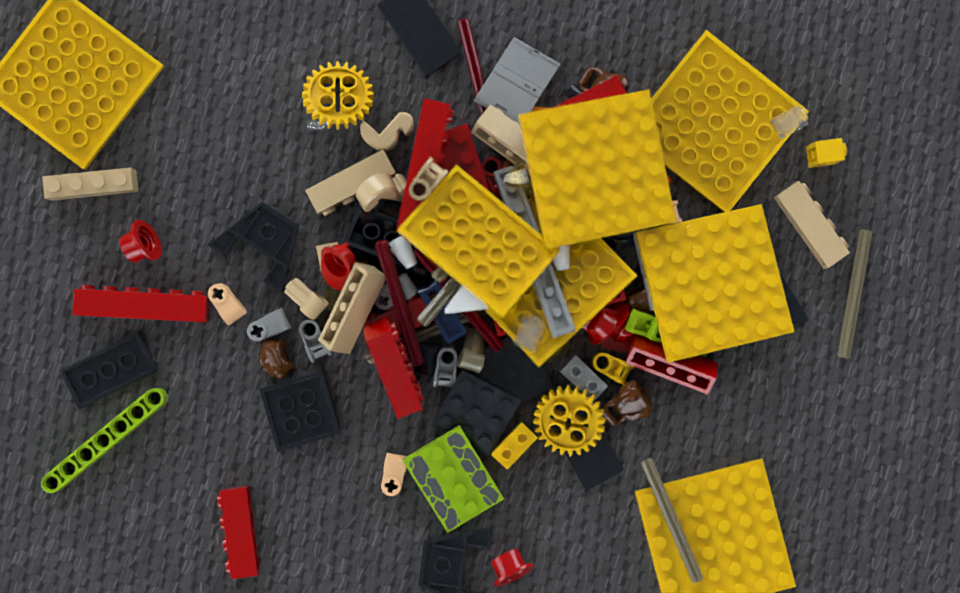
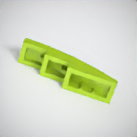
[625,309,708,357]

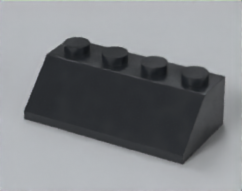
[343,204,428,282]

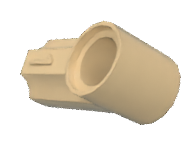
[284,278,329,321]

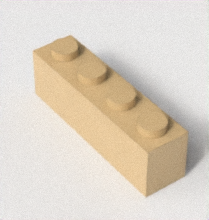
[471,104,530,175]
[305,150,396,216]
[42,168,138,200]
[773,181,850,269]
[318,262,386,354]

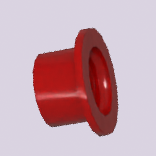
[119,219,162,263]
[491,549,534,587]

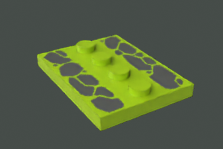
[402,425,504,533]

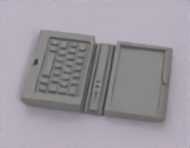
[474,37,561,124]

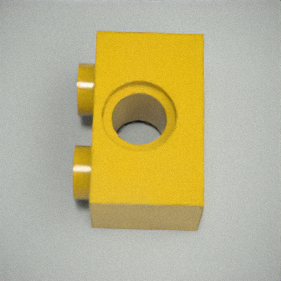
[806,138,847,168]
[491,421,538,470]

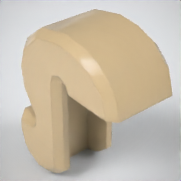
[360,112,414,152]
[356,173,406,212]

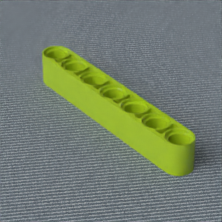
[41,388,168,493]

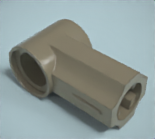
[457,328,485,373]

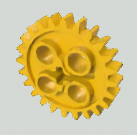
[302,61,374,130]
[533,385,606,456]

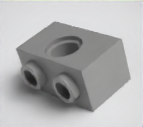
[560,355,608,401]

